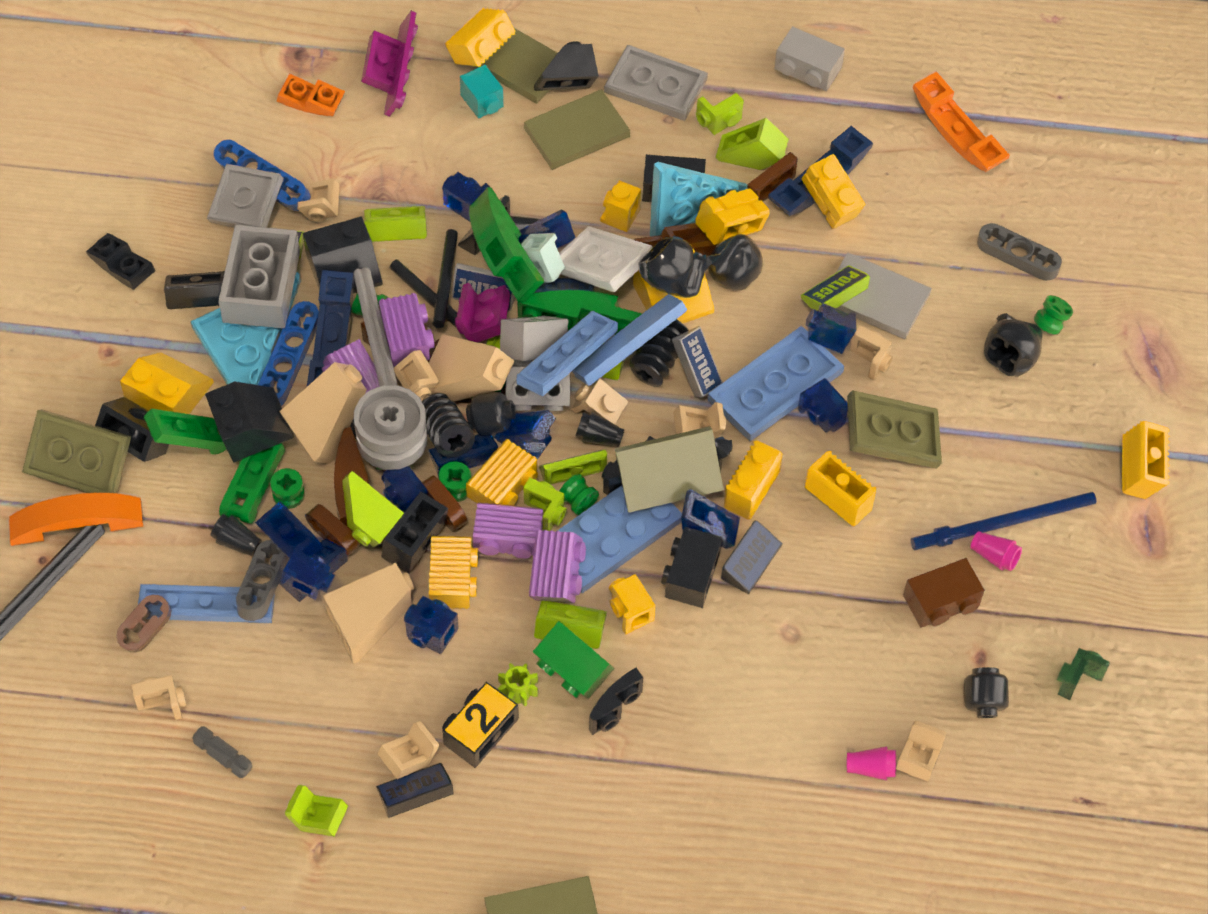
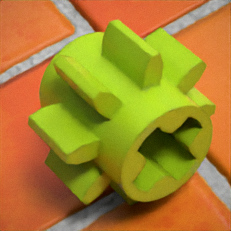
[498,663,538,706]

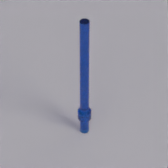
[910,492,1097,551]

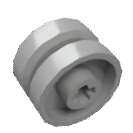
[354,385,427,470]

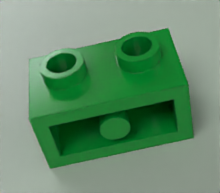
[532,621,615,699]

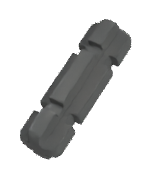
[192,726,253,778]

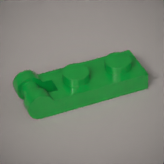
[144,409,226,455]
[219,443,285,524]

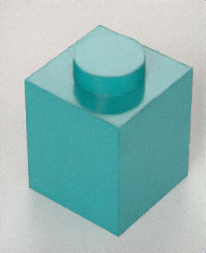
[460,65,504,119]

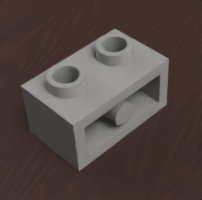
[774,26,845,91]
[500,316,568,366]
[506,365,570,411]

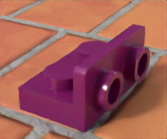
[455,283,510,343]

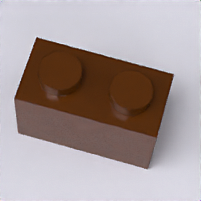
[903,558,985,628]

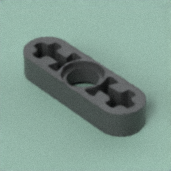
[977,223,1062,281]
[236,540,287,621]

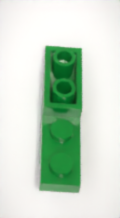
[469,187,545,301]
[517,290,642,335]

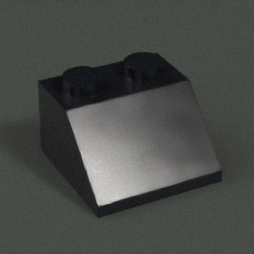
[303,216,383,294]
[205,381,294,463]

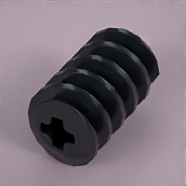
[630,319,689,387]
[422,393,475,458]

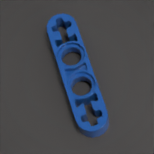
[214,139,311,211]
[258,301,319,406]

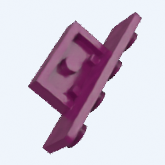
[361,10,418,117]

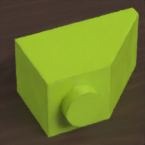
[715,118,789,170]
[342,471,404,547]

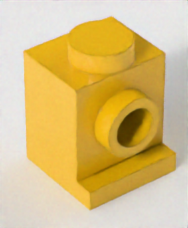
[600,180,641,232]
[609,574,656,635]

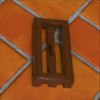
[747,152,798,202]

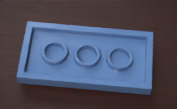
[708,326,844,441]
[557,485,684,593]

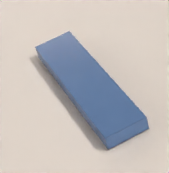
[572,294,687,386]
[517,311,618,396]
[138,584,275,623]

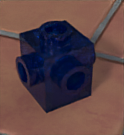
[404,596,459,654]

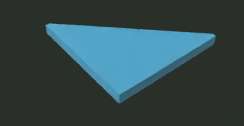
[650,162,748,236]
[190,272,301,385]

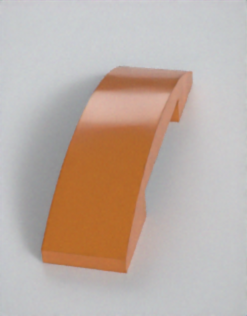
[913,71,1010,172]
[9,493,143,546]

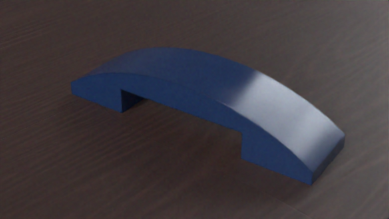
[768,126,873,216]
[307,270,354,386]

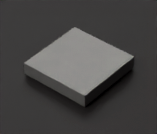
[207,164,284,227]

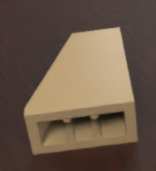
[429,334,514,401]
[279,362,367,464]
[323,563,414,664]

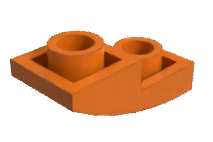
[277,73,345,116]

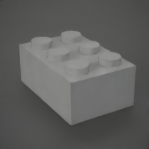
[219,225,300,328]

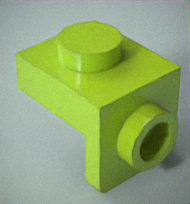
[696,93,744,135]
[523,478,567,531]
[285,785,348,837]

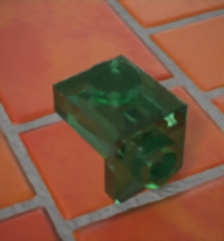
[1057,648,1110,700]

